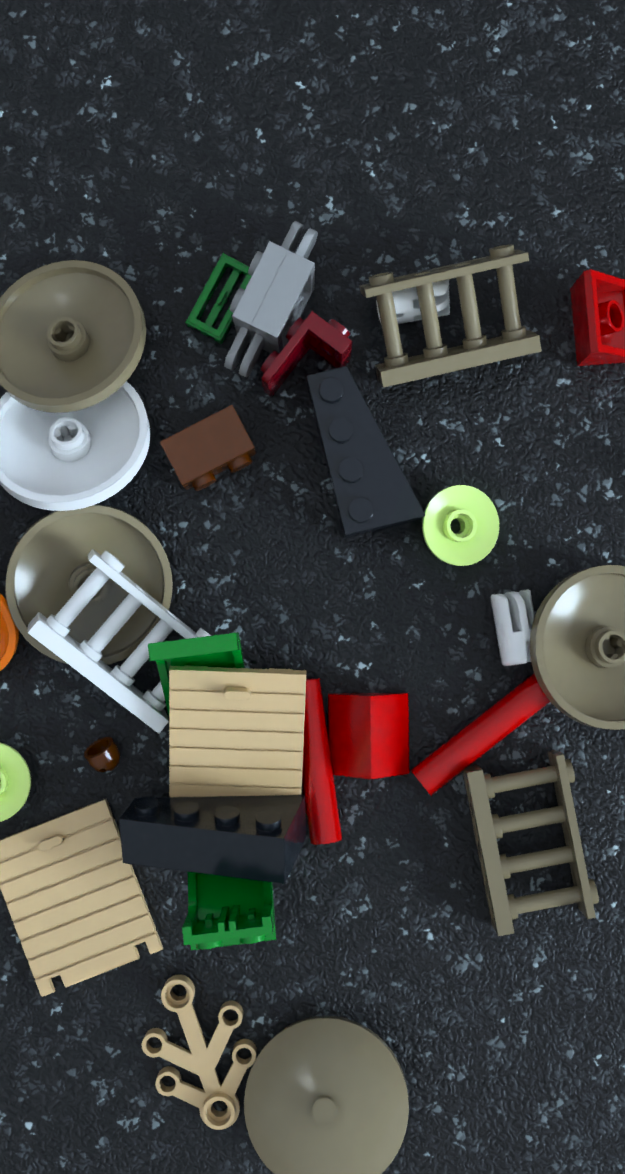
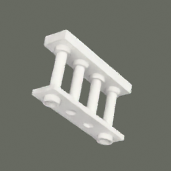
[28,549,211,734]

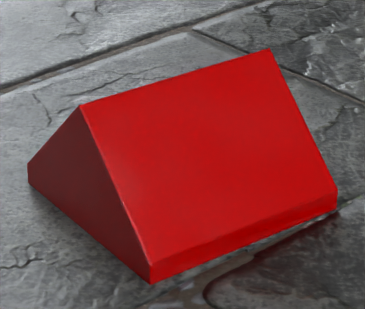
[570,269,625,366]
[328,693,409,779]

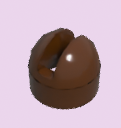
[84,737,120,772]

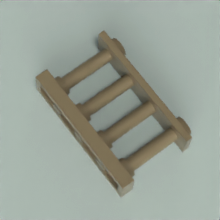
[359,244,542,388]
[462,750,599,936]

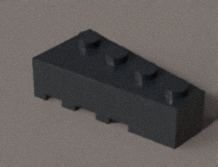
[307,366,426,539]
[119,795,306,884]

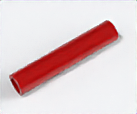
[411,673,550,796]
[302,678,342,845]

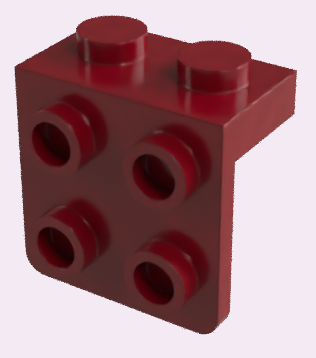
[260,311,352,397]

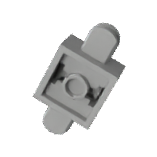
[224,221,318,378]

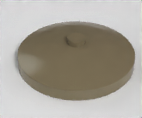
[0,260,146,413]
[5,504,173,665]
[530,565,625,730]
[244,1015,409,1174]

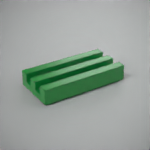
[185,253,252,344]

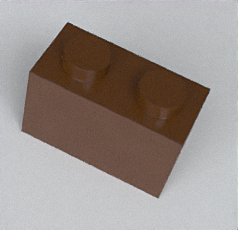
[160,405,257,491]

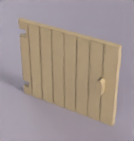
[169,665,306,797]
[0,798,163,997]

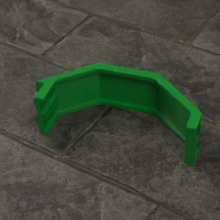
[148,632,276,951]

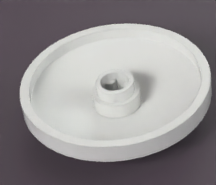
[0,381,150,511]

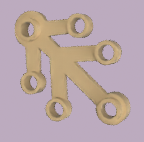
[142,975,257,1130]

